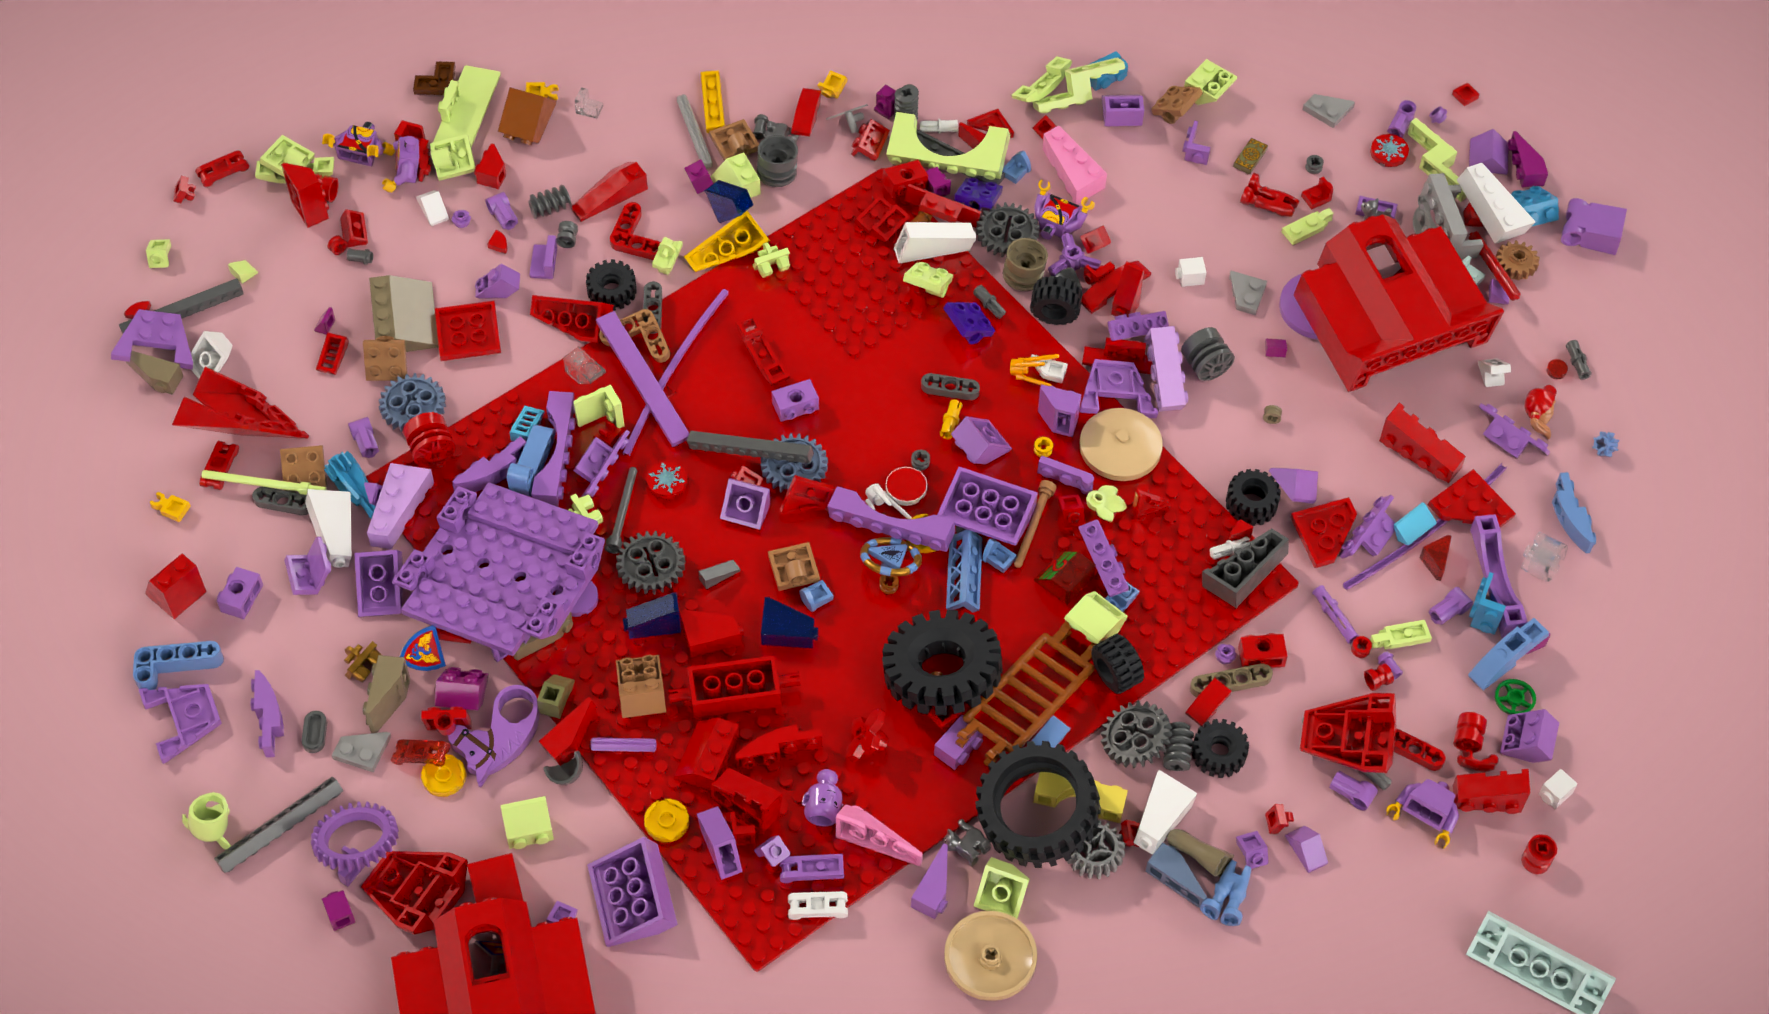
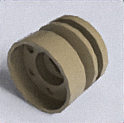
[1002,238,1048,291]

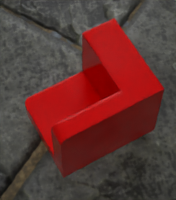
[394,120,425,143]
[1080,225,1111,254]
[730,811,756,846]

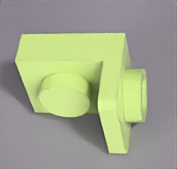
[146,239,171,268]

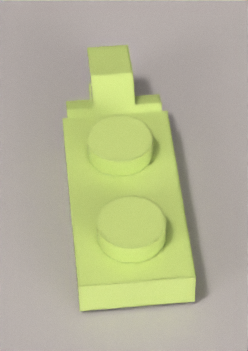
[1281,208,1334,245]
[1370,620,1432,649]

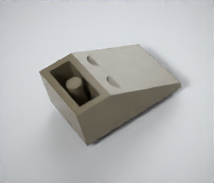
[363,655,410,733]

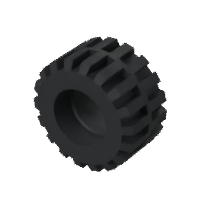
[1030,276,1083,325]
[1226,469,1281,526]
[1091,634,1144,694]

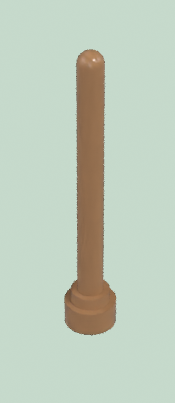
[1014,480,1056,568]

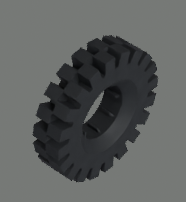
[882,610,1002,715]

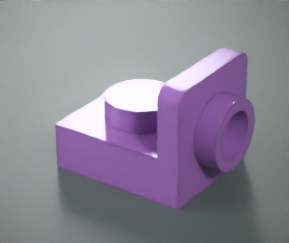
[1236,831,1268,869]
[754,835,790,867]
[337,846,365,887]

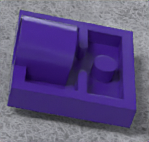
[954,178,1003,211]
[943,302,995,344]

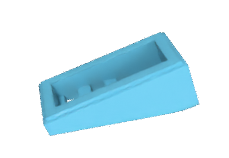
[510,406,544,441]

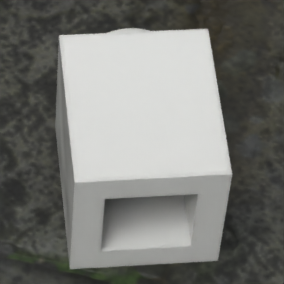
[1175,257,1207,287]
[1539,769,1578,809]

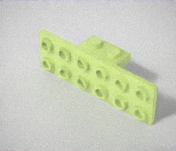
[430,65,501,149]

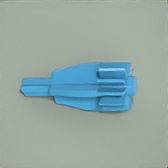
[324,451,376,519]

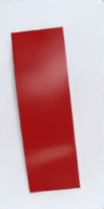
[791,88,821,137]

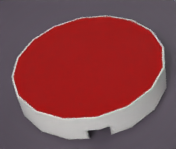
[886,467,927,506]

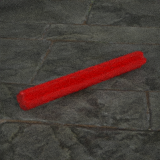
[1468,231,1521,301]

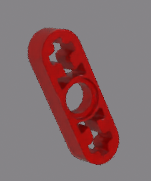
[1394,728,1446,771]

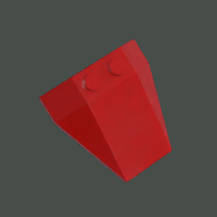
[1300,693,1396,773]
[361,851,468,935]

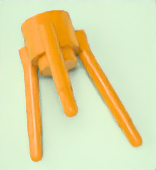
[1010,354,1059,386]

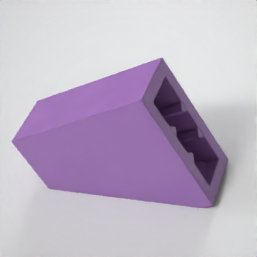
[697,806,743,880]

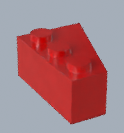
[710,768,782,835]

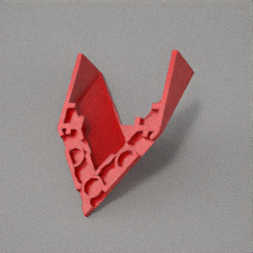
[172,367,309,439]

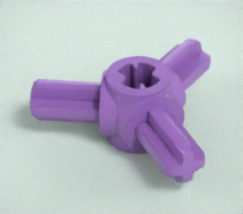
[1048,233,1101,276]

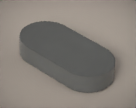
[302,711,327,753]

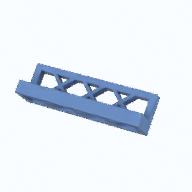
[946,530,982,613]

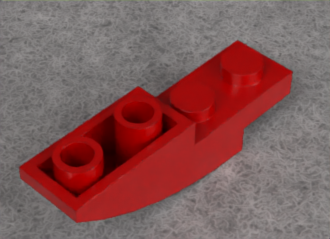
[735,724,822,769]

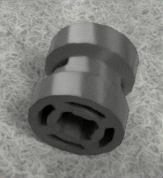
[556,221,578,248]

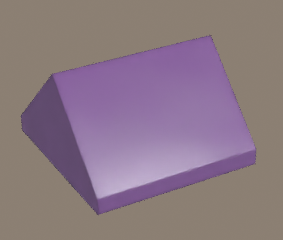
[1469,129,1508,175]
[1269,468,1318,504]
[720,478,770,530]

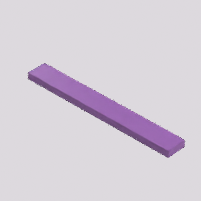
[596,311,689,447]

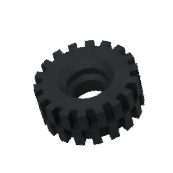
[586,259,637,311]
[1192,719,1249,778]

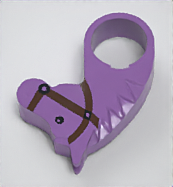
[448,685,540,787]

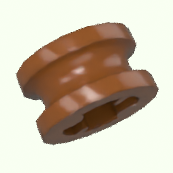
[879,575,899,594]

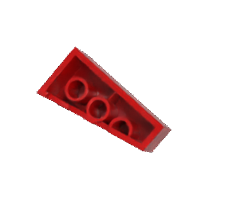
[1379,402,1466,483]

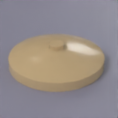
[1080,408,1163,481]
[944,911,1037,1001]

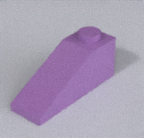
[911,843,948,919]

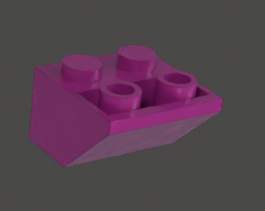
[435,667,489,710]

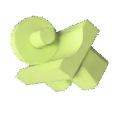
[652,237,683,275]
[753,242,790,278]
[568,494,603,533]

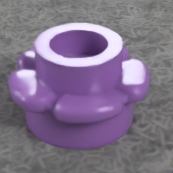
[1429,106,1447,124]
[451,210,471,228]
[1215,644,1237,664]

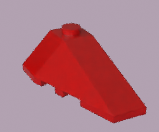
[571,162,648,222]
[530,295,614,343]

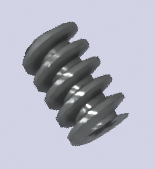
[894,84,919,120]
[528,185,572,219]
[1163,722,1194,771]

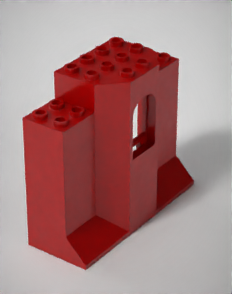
[1293,214,1504,392]
[391,897,596,1014]

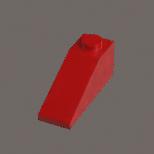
[1111,261,1145,318]
[539,697,597,766]

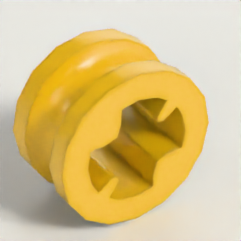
[1034,437,1053,457]

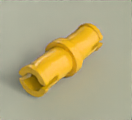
[940,400,962,439]

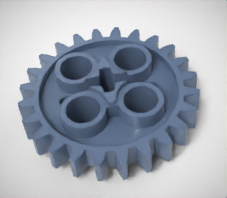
[379,373,446,432]
[760,433,828,492]

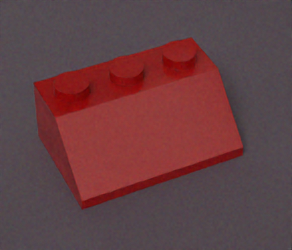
[281,163,329,228]
[674,718,740,791]

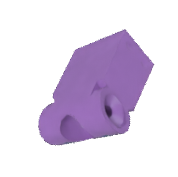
[1561,198,1627,255]

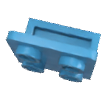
[1511,186,1559,227]
[1469,572,1506,635]

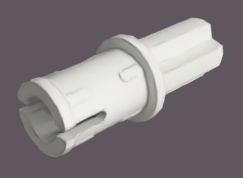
[920,119,958,134]
[1209,536,1251,560]

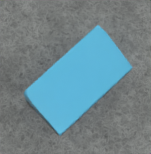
[1394,502,1437,545]

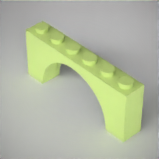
[886,112,1010,180]

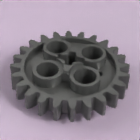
[976,202,1040,257]
[616,531,685,595]
[1101,701,1172,768]

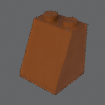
[498,87,557,145]

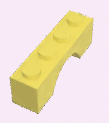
[1033,772,1128,823]

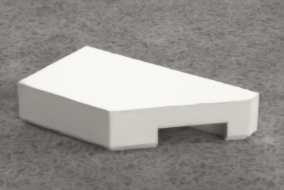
[1031,355,1068,383]

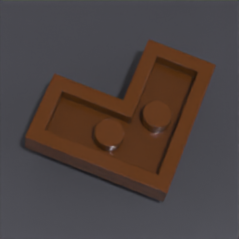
[413,61,456,95]

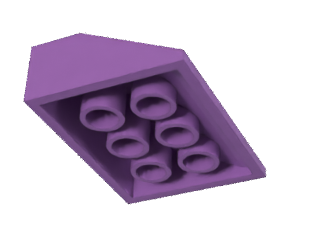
[937,467,1038,546]
[587,837,678,947]

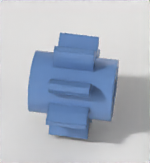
[1592,431,1619,457]

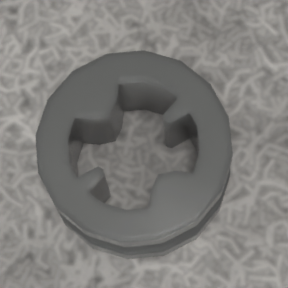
[1305,155,1324,174]
[911,449,930,471]

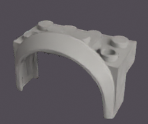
[1413,173,1484,259]

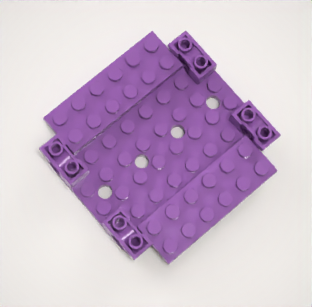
[392,482,605,656]

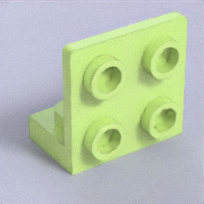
[573,385,624,428]

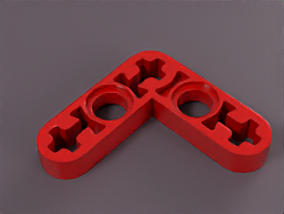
[610,202,661,260]

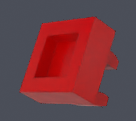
[173,175,196,204]
[593,420,622,447]
[1265,804,1294,834]
[1119,819,1140,847]

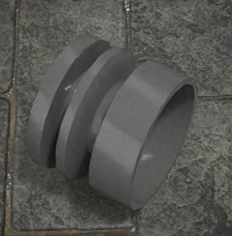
[757,135,798,187]
[1181,327,1235,381]

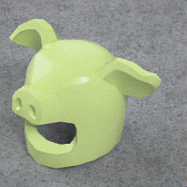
[182,792,231,850]

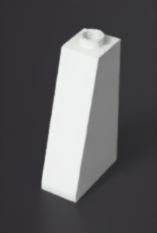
[894,222,976,263]
[305,489,352,568]
[1134,770,1197,855]

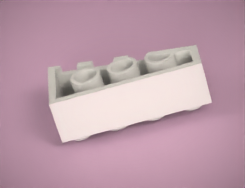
[1457,163,1535,244]

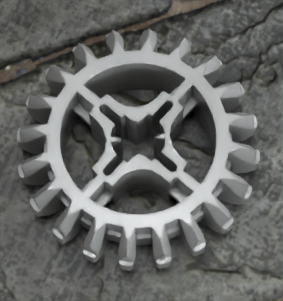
[1067,819,1125,879]

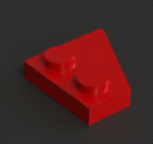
[780,475,834,514]

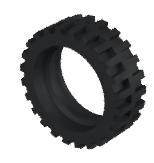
[975,741,1101,868]

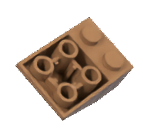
[616,655,666,718]

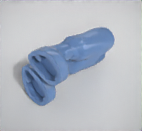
[1200,860,1251,926]

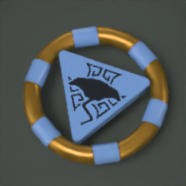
[860,537,922,576]

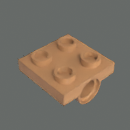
[1151,86,1203,124]
[709,119,759,161]
[363,336,407,381]
[280,445,327,491]
[768,542,820,591]

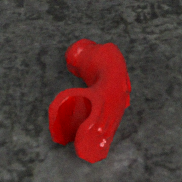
[1457,749,1499,772]

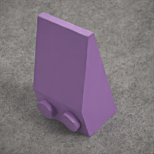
[355,550,403,617]

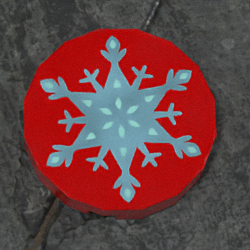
[1370,134,1409,167]
[646,461,688,499]

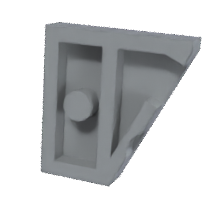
[1302,94,1355,128]
[1229,271,1267,315]
[332,732,391,772]

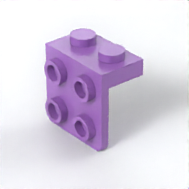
[284,537,331,595]

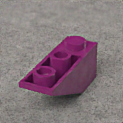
[1508,131,1548,187]

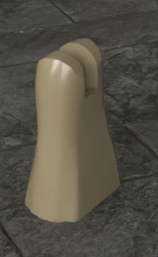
[1167,829,1234,877]

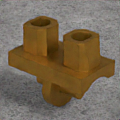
[344,641,381,682]

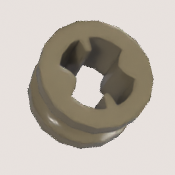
[1263,405,1282,424]

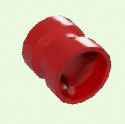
[1364,663,1394,691]

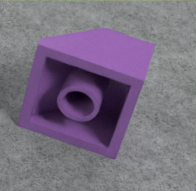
[951,416,1012,465]

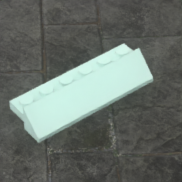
[1466,911,1616,1014]

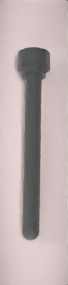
[604,467,637,554]

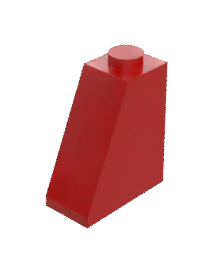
[679,610,744,657]

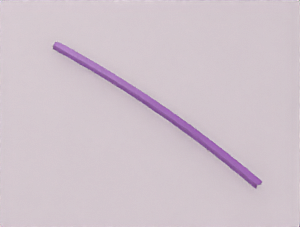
[623,289,729,457]
[1343,463,1507,590]

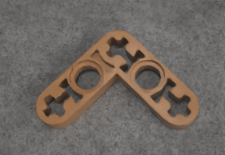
[599,309,670,363]

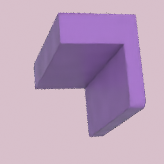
[530,235,558,279]

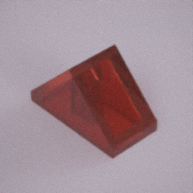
[1419,535,1452,581]

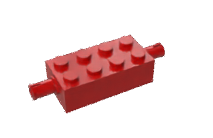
[668,655,801,718]

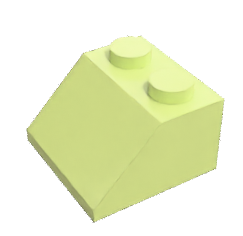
[710,152,761,207]
[500,796,554,849]

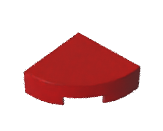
[487,230,508,254]
[124,301,151,319]

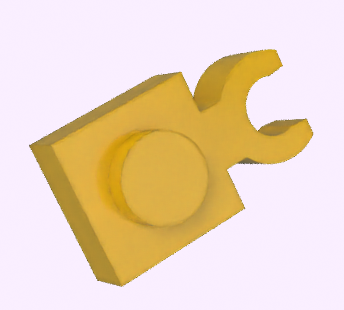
[525,82,559,100]
[150,492,191,522]

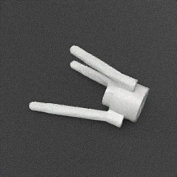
[865,484,912,519]

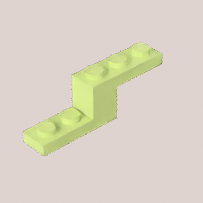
[1033,57,1125,113]
[1407,118,1466,202]

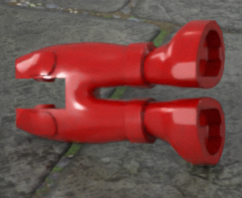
[1240,173,1299,217]

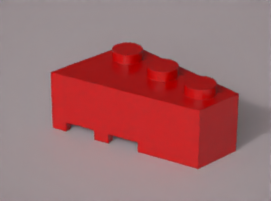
[1453,769,1531,814]

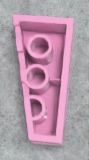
[1042,126,1107,204]

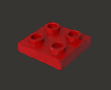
[421,706,472,735]

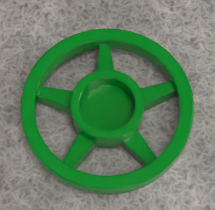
[1494,679,1536,715]

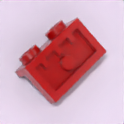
[851,119,890,161]

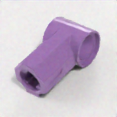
[1387,100,1416,138]
[485,192,518,230]
[348,417,379,458]
[1428,587,1473,625]
[1329,770,1378,811]

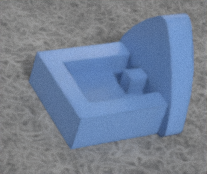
[1002,151,1031,184]
[982,539,1017,573]
[799,580,833,612]

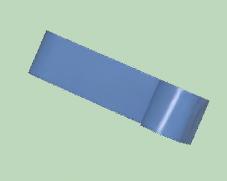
[507,425,556,497]
[133,641,224,690]

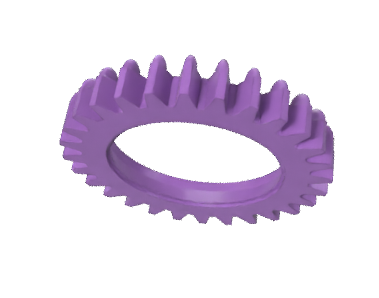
[311,801,399,872]

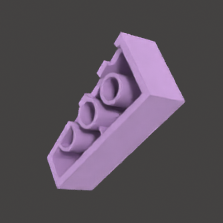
[1144,326,1188,412]
[367,463,434,549]

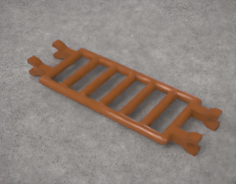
[955,621,1096,766]

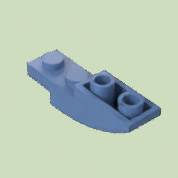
[1552,472,1596,553]
[1468,618,1549,691]

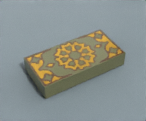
[1233,138,1268,174]

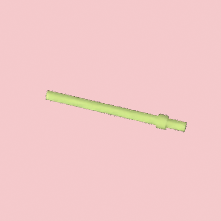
[202,470,327,495]

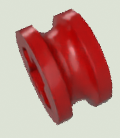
[327,235,347,255]
[1351,636,1372,658]

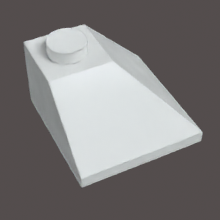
[191,331,233,379]

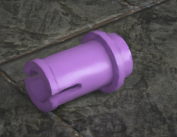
[1377,651,1403,680]

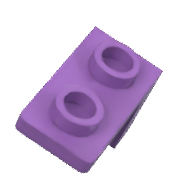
[1182,121,1210,165]

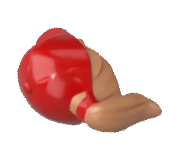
[1524,385,1557,439]

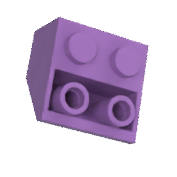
[1101,94,1144,126]
[1038,385,1081,437]
[1500,709,1559,763]

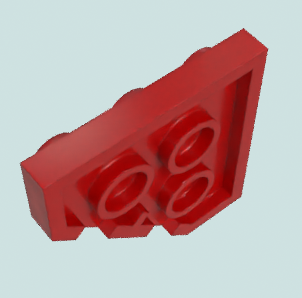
[1427,469,1516,527]
[1290,497,1357,568]

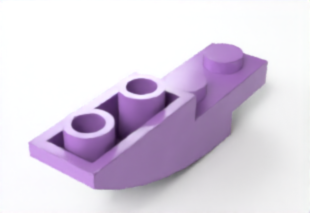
[452,437,526,492]
[251,670,284,757]

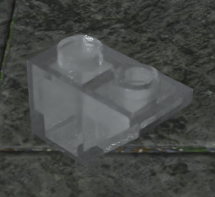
[563,346,606,384]

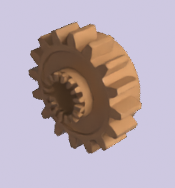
[1496,240,1540,280]

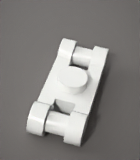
[788,892,848,920]

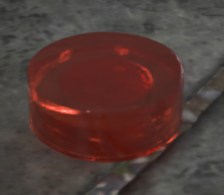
[1546,359,1568,379]

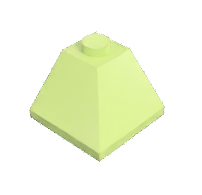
[974,857,1030,919]

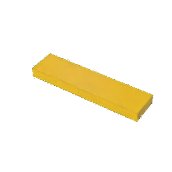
[700,70,725,133]

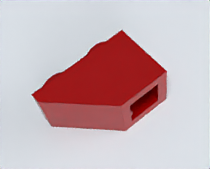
[474,143,506,190]

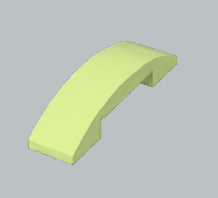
[1011,56,1072,102]
[255,157,335,184]

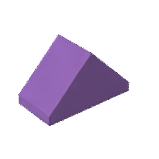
[1285,826,1328,873]

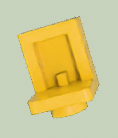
[817,70,848,99]

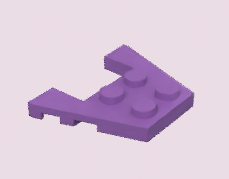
[111,309,193,370]
[1079,359,1158,419]
[139,684,222,764]

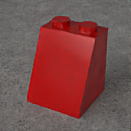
[145,553,207,619]
[467,853,524,903]

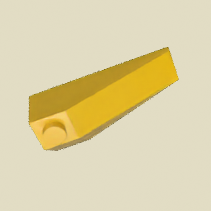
[684,210,770,272]

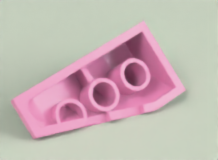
[836,805,923,867]

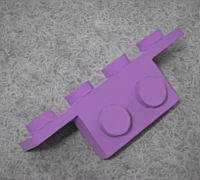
[1108,311,1169,341]
[1479,403,1550,458]
[573,430,630,497]
[1339,495,1395,559]
[1079,520,1129,597]

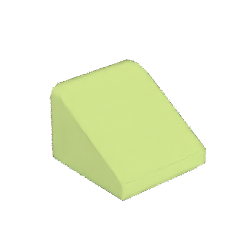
[228,260,258,284]

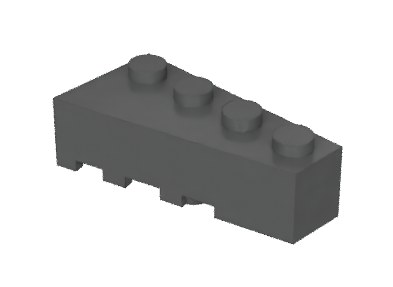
[1202,529,1289,608]

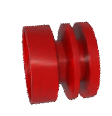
[403,412,456,467]

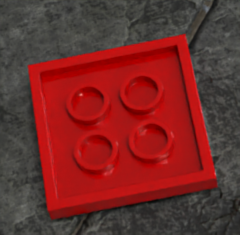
[435,301,501,361]

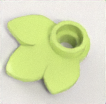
[1086,485,1127,522]

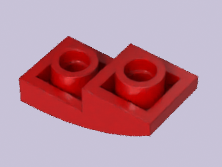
[417,138,432,182]

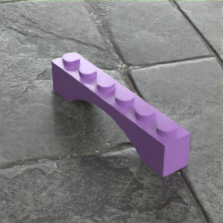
[531,391,575,507]
[827,486,956,552]
[1470,514,1528,638]

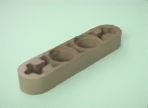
[1190,664,1273,697]

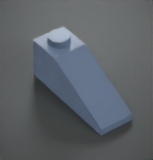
[1145,843,1207,908]

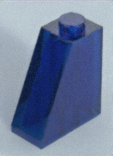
[705,180,754,223]
[623,592,681,639]
[761,597,819,648]

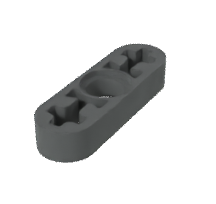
[643,281,662,334]
[921,373,980,400]
[252,487,309,515]

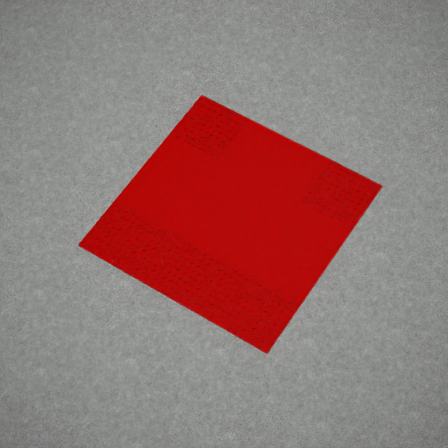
[366,168,1299,972]

